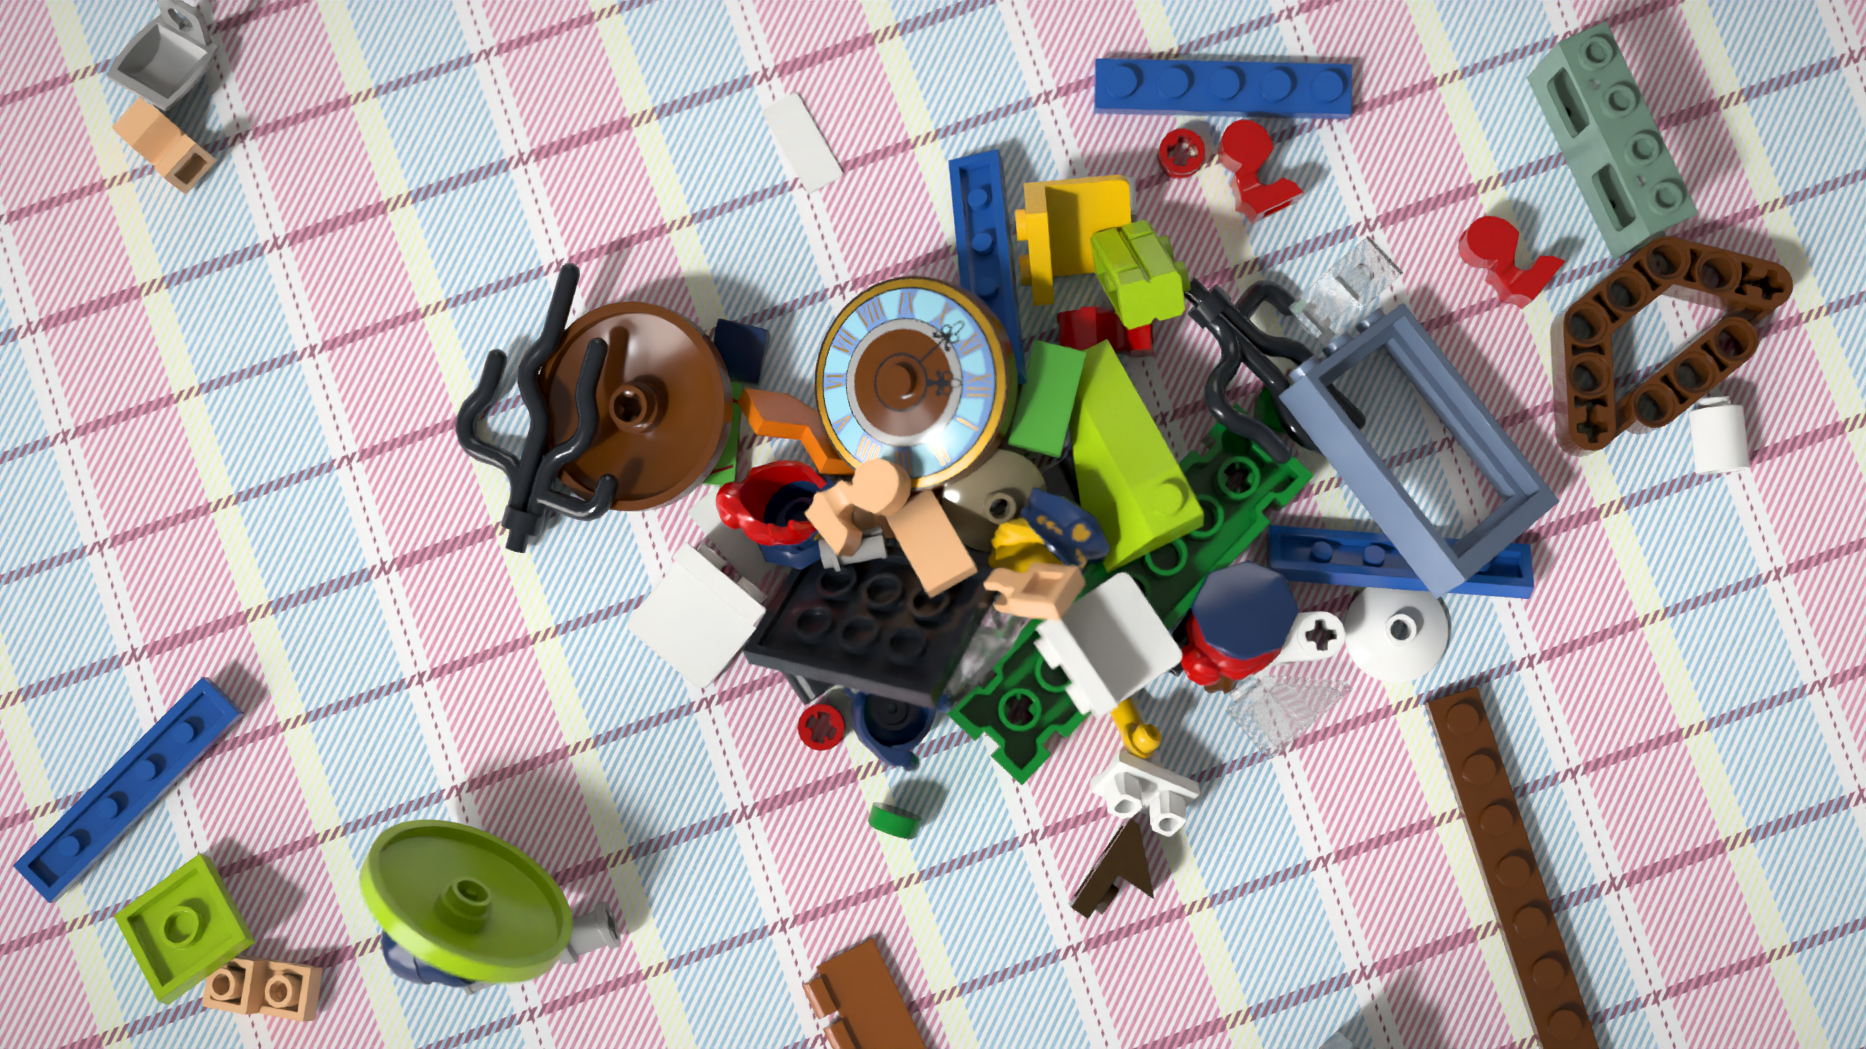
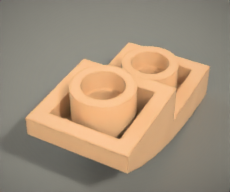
[885,490,978,598]
[202,955,323,1022]

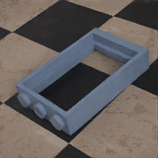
[1278,303,1560,599]

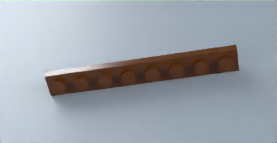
[1424,687,1599,1049]

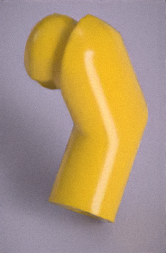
[1110,698,1162,760]

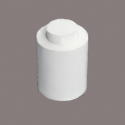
[1688,396,1750,475]

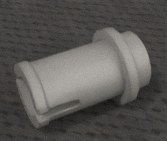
[819,524,888,572]

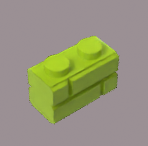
[1090,219,1190,330]

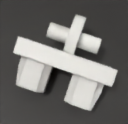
[1090,750,1200,837]

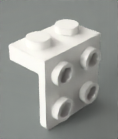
[627,541,767,688]
[1034,573,1182,718]

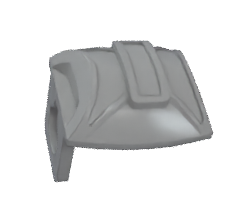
[106,0,219,112]

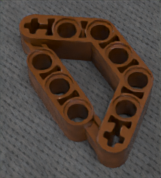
[1550,236,1793,457]

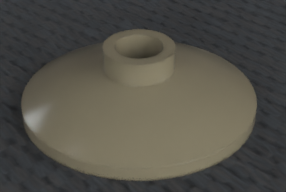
[942,448,1047,552]

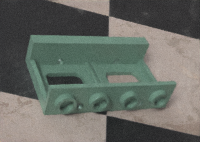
[1527,21,1699,261]

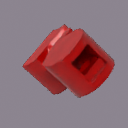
[1217,119,1304,225]
[1458,216,1565,309]
[1056,306,1155,358]

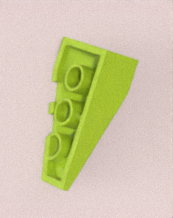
[1069,339,1204,573]

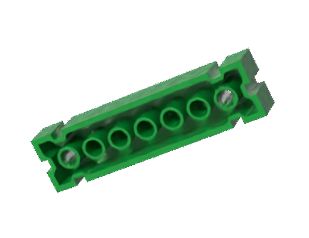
[946,403,1314,785]

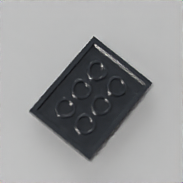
[742,546,999,709]

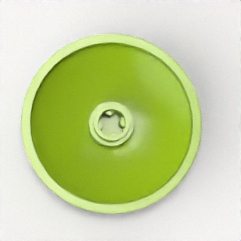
[359,819,573,984]

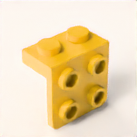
[1015,175,1131,306]

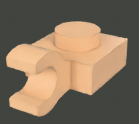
[984,563,1086,620]

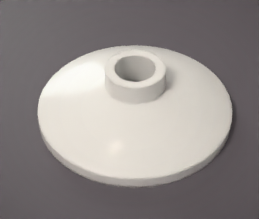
[1343,587,1448,683]

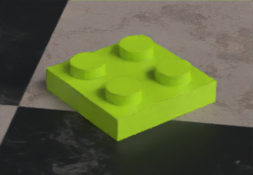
[114,853,256,1005]

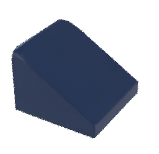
[713,318,771,385]

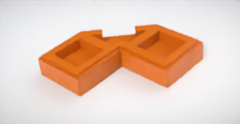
[738,388,855,477]

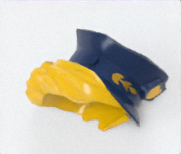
[988,487,1110,575]

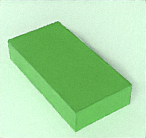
[1008,339,1087,458]

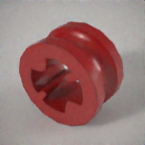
[1157,128,1205,180]
[797,704,846,751]

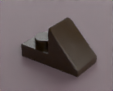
[1068,817,1154,919]

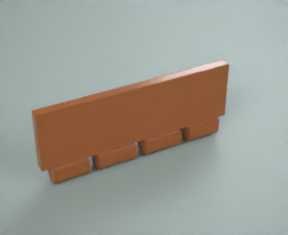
[802,938,927,1049]

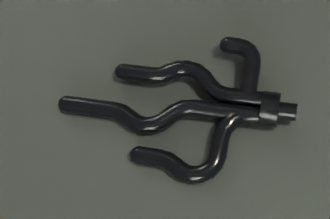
[455,263,619,553]
[1183,277,1366,464]

